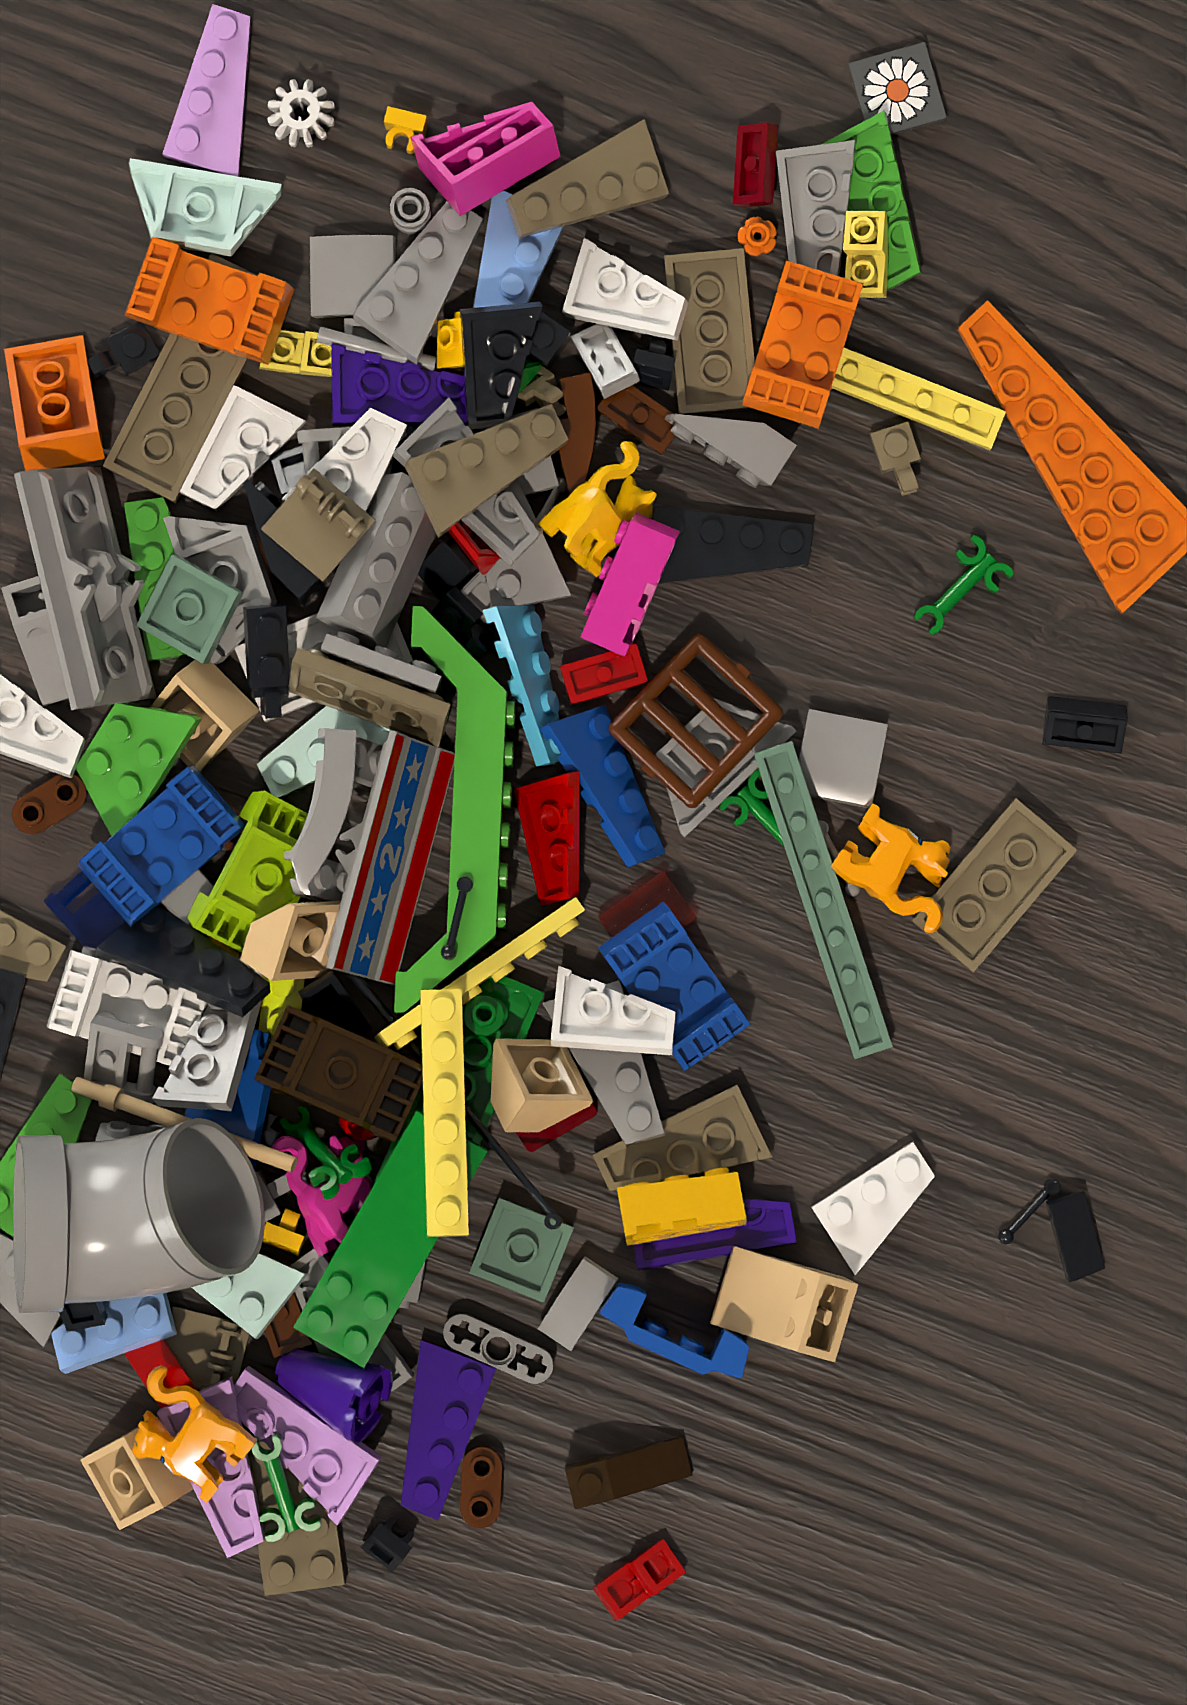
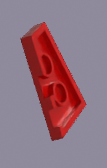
[514,771,580,906]

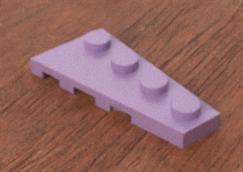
[162,4,252,177]
[234,1366,382,1525]
[157,1376,265,1558]

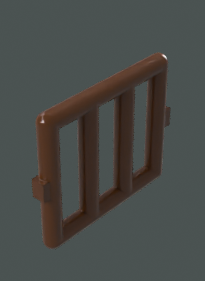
[608,633,783,808]

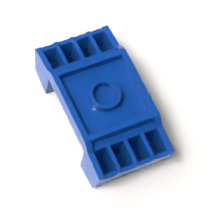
[78,766,246,927]
[598,901,751,1071]
[600,1282,749,1379]

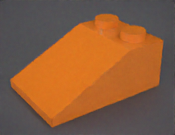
[4,335,105,471]

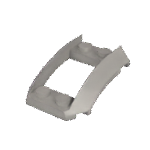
[284,728,383,902]

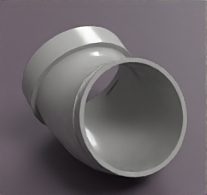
[13,1118,265,1313]

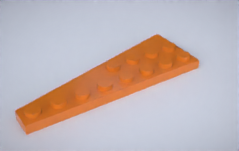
[957,300,1187,614]

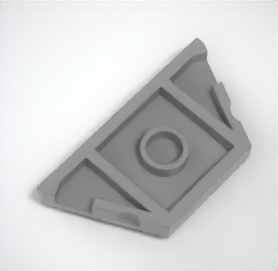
[163,516,277,664]
[656,698,796,838]

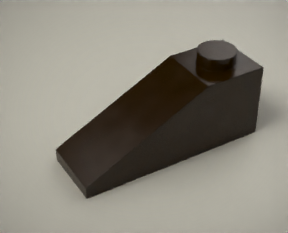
[565,1436,692,1509]

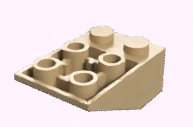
[710,1246,858,1362]

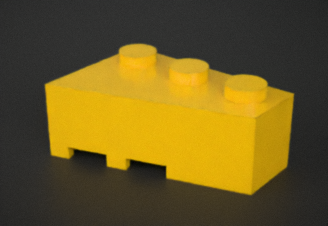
[617,1167,746,1246]

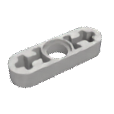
[443,1313,553,1384]

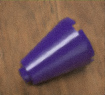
[275,1349,393,1443]

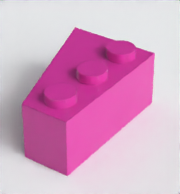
[411,102,560,216]
[580,512,680,657]

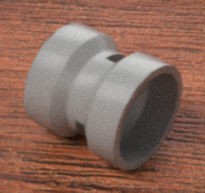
[390,188,431,235]

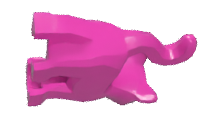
[272,1135,373,1257]

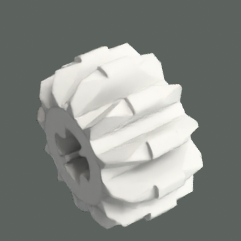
[268,79,335,148]

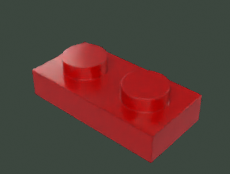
[560,643,648,706]

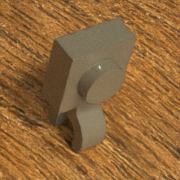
[516,357,567,417]
[870,422,921,497]

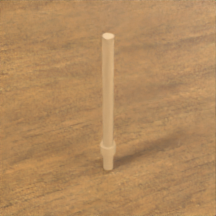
[71,1077,298,1173]

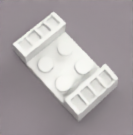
[47,950,208,1066]

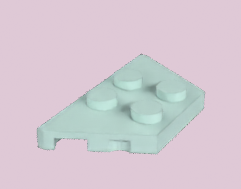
[129,158,282,257]

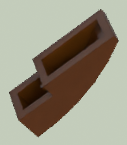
[558,372,596,495]

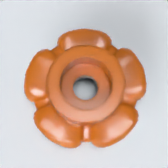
[738,217,777,256]

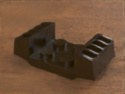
[254,1005,423,1142]

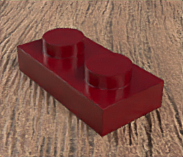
[732,122,778,208]

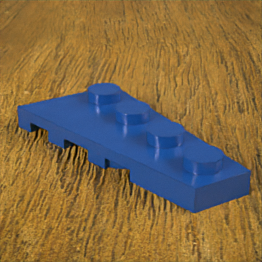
[539,705,665,867]

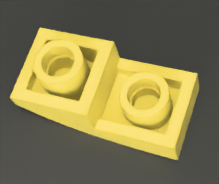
[843,211,888,298]
[259,330,331,377]

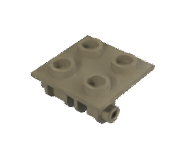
[261,468,376,582]
[165,1306,249,1390]

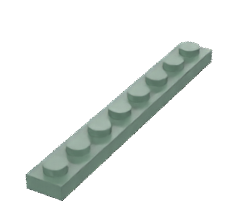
[754,741,893,1059]

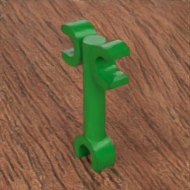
[913,535,1014,636]
[719,770,790,863]
[280,1106,372,1200]
[251,1431,322,1542]

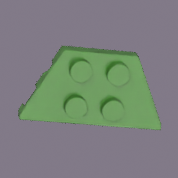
[76,702,202,837]

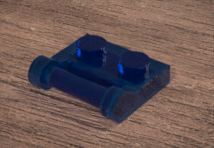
[43,871,126,949]

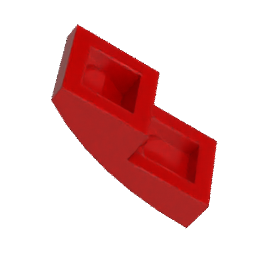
[592,1539,686,1621]

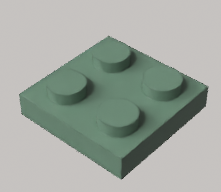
[136,554,244,664]
[469,1197,574,1303]

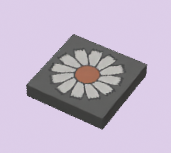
[848,42,947,136]

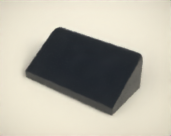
[1042,696,1128,754]
[1045,1191,1105,1282]

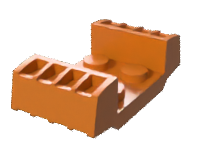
[124,237,295,365]
[742,260,863,429]

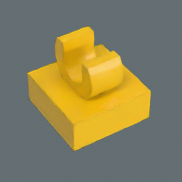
[384,106,428,154]
[263,1208,304,1256]

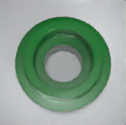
[463,996,504,1036]

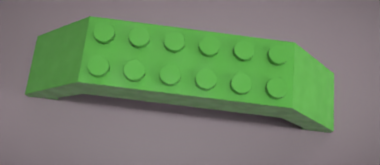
[394,606,516,1013]

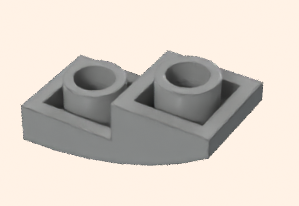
[538,1256,619,1351]

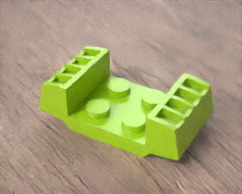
[187,791,308,952]

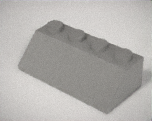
[316,472,436,651]

